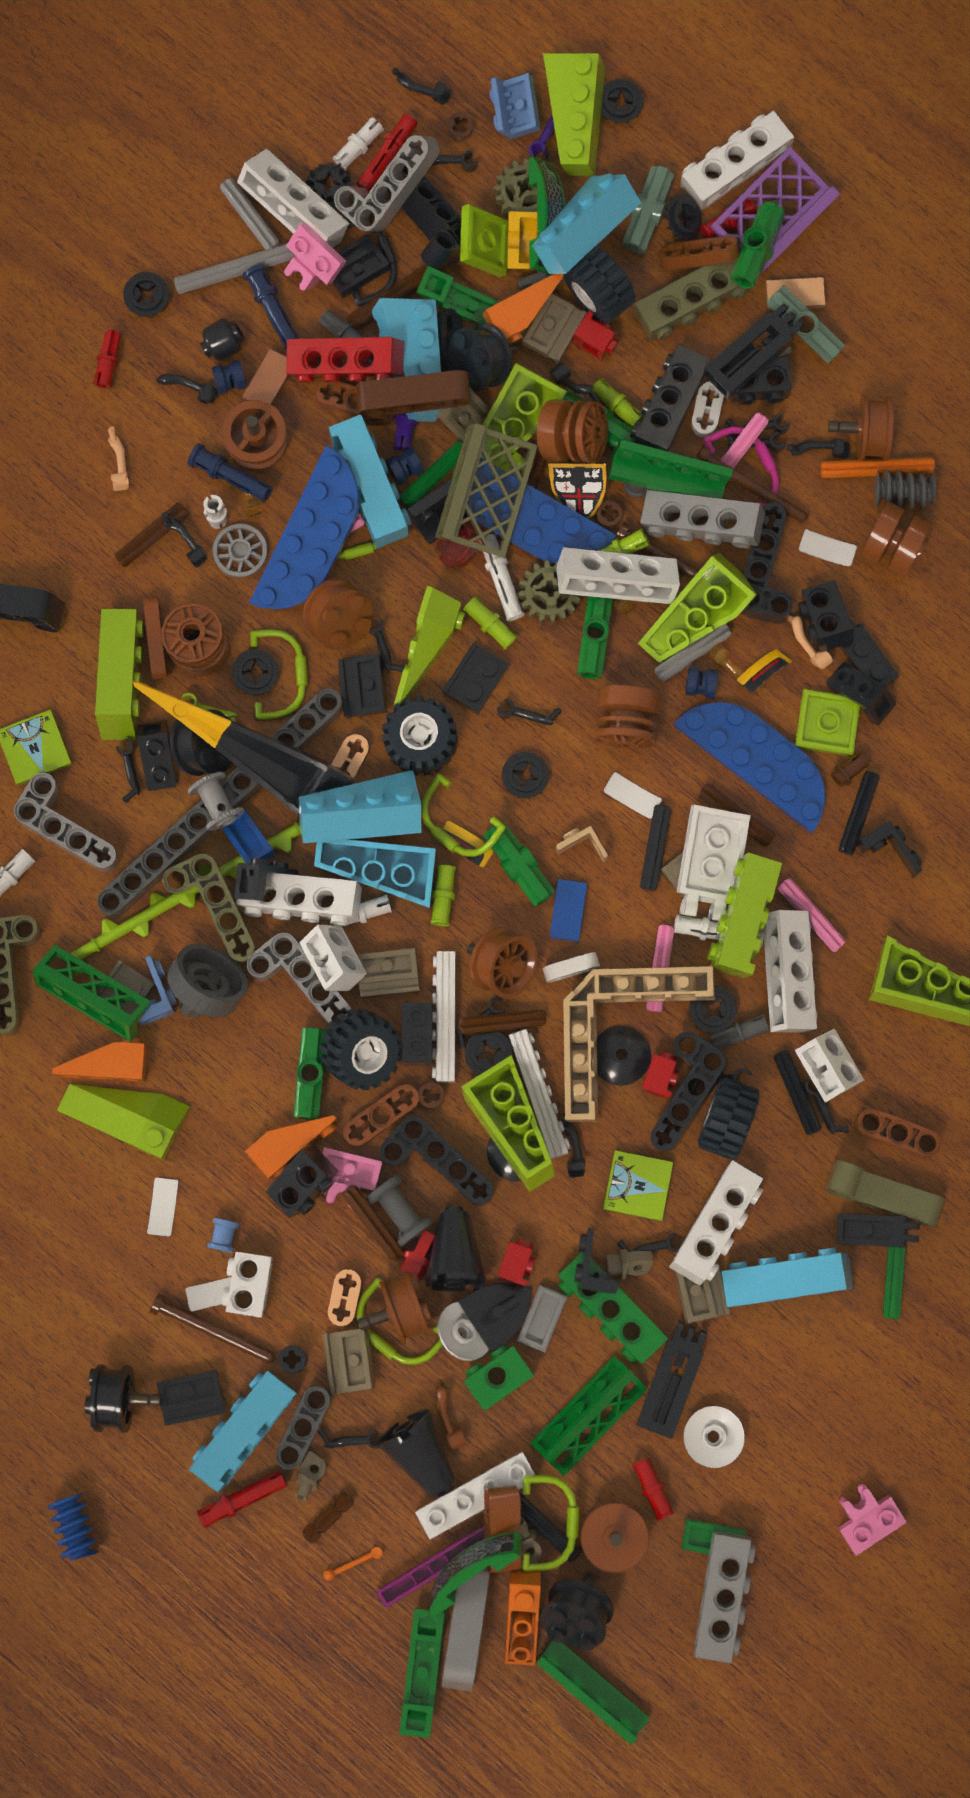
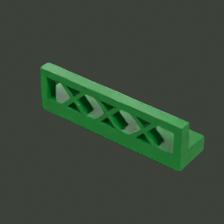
[608,440,733,499]
[33,945,151,1042]
[530,1356,647,1477]
[536,1641,650,1745]

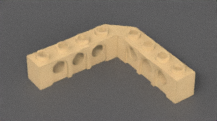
[563,966,715,1122]

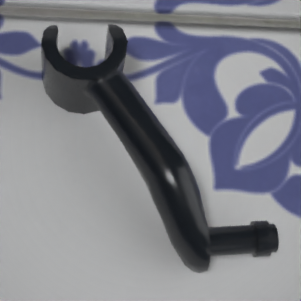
[726,432,786,453]
[787,438,849,458]
[162,512,207,567]
[116,738,140,803]
[561,1112,585,1178]

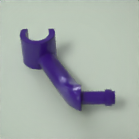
[529,114,555,159]

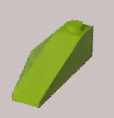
[481,361,567,468]
[638,553,757,663]
[394,586,465,706]
[57,1084,190,1161]

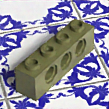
[633,257,748,341]

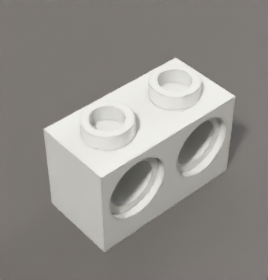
[299,925,367,991]
[795,1028,864,1102]
[222,1252,273,1318]

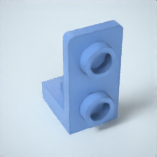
[138,955,177,1026]

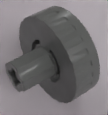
[167,944,248,1018]

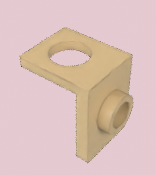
[555,826,608,863]

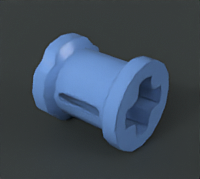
[207,1218,240,1253]

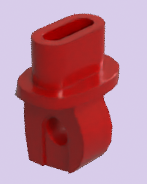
[399,1230,435,1279]

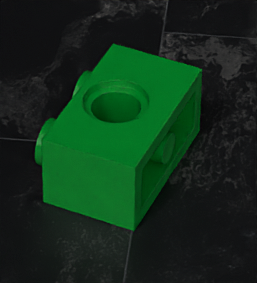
[464,1344,534,1411]

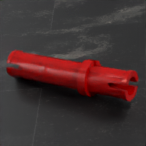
[356,114,418,192]
[197,1469,287,1528]

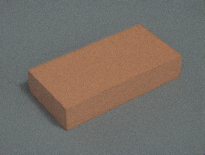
[242,349,290,406]

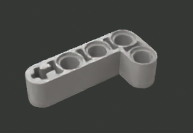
[334,135,440,231]
[14,772,119,873]
[247,933,351,1024]
[441,1567,490,1692]

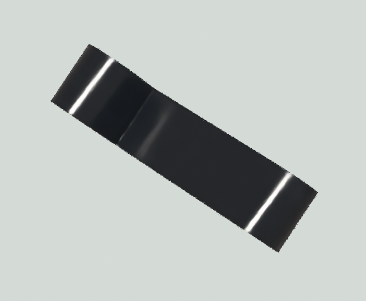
[387,165,461,269]
[741,502,793,624]
[0,584,66,633]
[650,1032,728,1152]
[380,1116,493,1206]

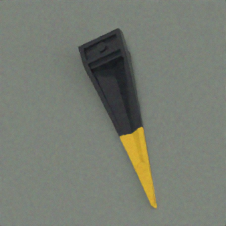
[133,681,354,816]

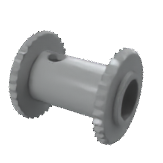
[188,772,244,831]

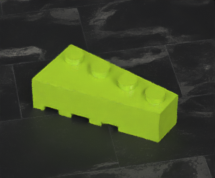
[543,53,605,176]
[95,609,144,740]
[707,852,782,979]
[869,935,970,1026]
[461,1055,555,1192]

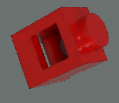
[573,311,619,361]
[641,1052,679,1100]
[497,1238,536,1287]

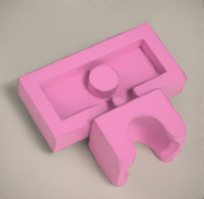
[284,222,346,291]
[323,1147,383,1209]
[838,1484,907,1556]

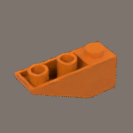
[245,1115,338,1180]
[505,1565,541,1666]

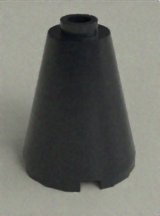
[425,1206,486,1292]
[378,1409,455,1498]

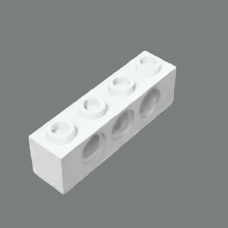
[680,111,794,212]
[237,149,349,248]
[556,547,680,604]
[236,872,362,926]
[763,910,817,1033]
[669,1160,763,1286]
[415,1451,535,1539]

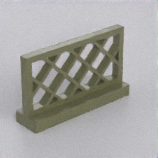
[435,423,538,558]

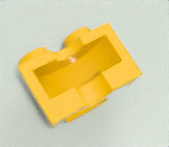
[507,211,538,269]

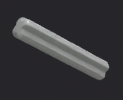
[220,178,279,250]
[655,624,731,682]

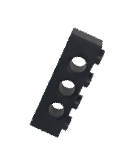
[630,345,710,452]

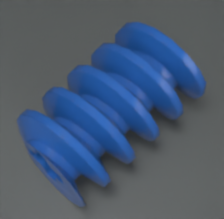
[48,1493,99,1561]

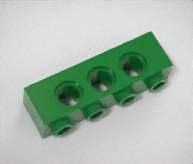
[557,1252,668,1364]

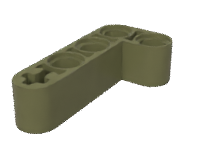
[162,854,255,962]
[0,915,41,1037]
[825,1160,945,1228]

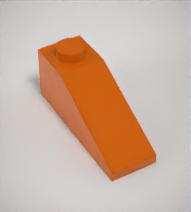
[482,274,564,345]
[52,1038,148,1082]

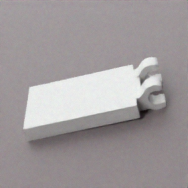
[676,805,751,922]

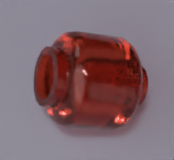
[437,524,479,569]

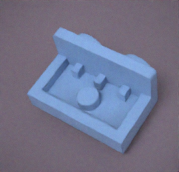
[490,73,541,140]

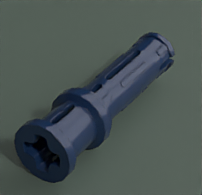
[242,264,300,350]
[188,443,273,503]

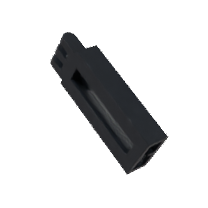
[703,304,805,400]
[636,1321,707,1439]

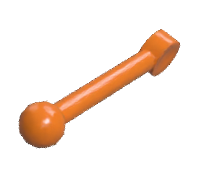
[323,1546,383,1581]

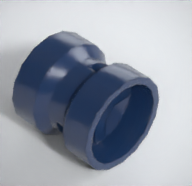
[212,360,247,395]
[385,447,424,485]
[685,666,718,699]

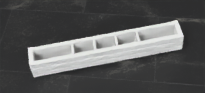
[432,951,455,1083]
[509,1029,571,1160]

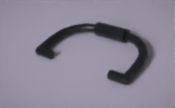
[347,220,397,307]

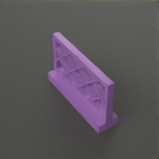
[710,147,840,273]

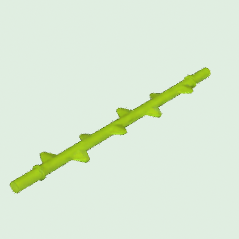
[70,821,302,966]

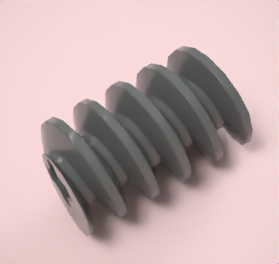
[874,470,936,511]

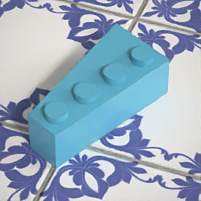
[532,173,641,274]
[372,298,441,422]
[329,414,411,549]
[299,770,421,843]
[314,839,436,908]
[721,1248,854,1307]
[189,1371,298,1492]

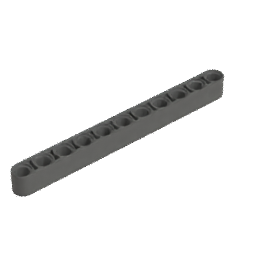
[97,688,343,919]

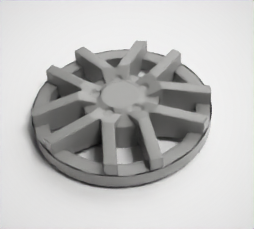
[213,524,267,578]

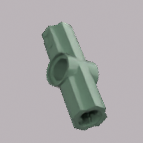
[622,166,674,254]
[766,285,845,364]

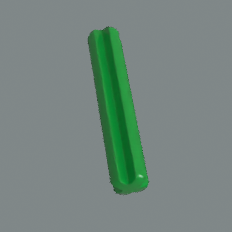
[400,441,463,508]
[882,1247,906,1319]

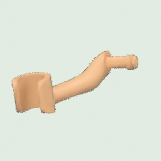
[108,427,129,491]
[788,615,833,669]

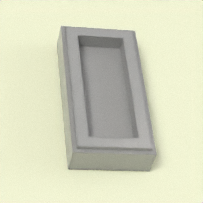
[517,1285,568,1353]

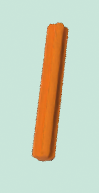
[820,457,935,478]

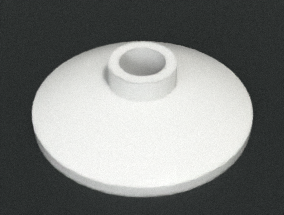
[438,1302,489,1361]
[684,1406,745,1468]

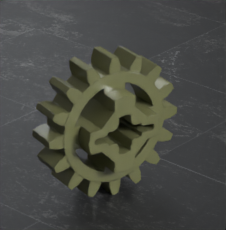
[494,159,537,214]
[518,560,581,625]

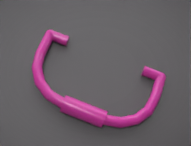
[703,426,779,507]

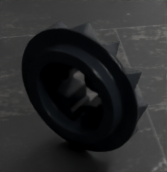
[601,79,643,125]
[306,162,351,208]
[663,194,702,241]
[123,272,169,317]
[232,649,279,696]
[502,752,549,799]
[689,985,737,1033]
[465,1031,512,1075]

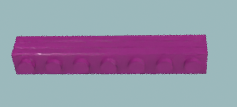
[376,1525,485,1608]

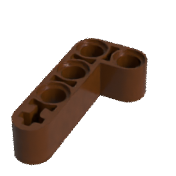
[356,370,471,426]

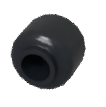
[200,318,245,361]

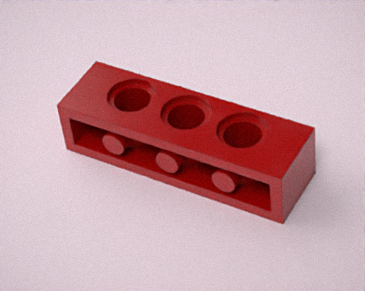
[286,337,404,383]

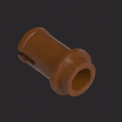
[831,751,869,787]

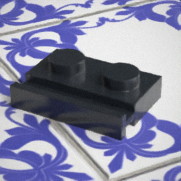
[332,234,391,299]
[442,642,509,715]
[338,653,388,719]
[156,1370,225,1426]

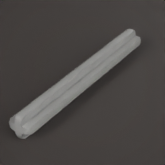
[174,243,296,294]

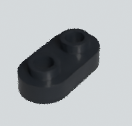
[437,309,463,367]

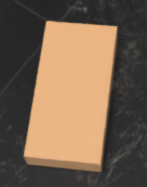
[765,277,825,311]

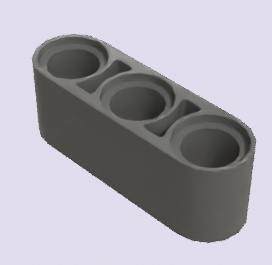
[276,1386,331,1470]

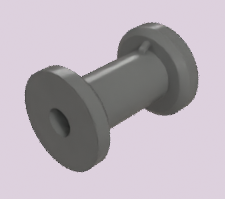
[366,1174,435,1247]

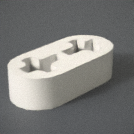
[691,382,724,438]
[542,952,600,983]

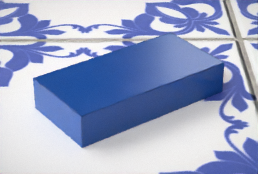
[221,808,275,863]
[549,879,587,943]

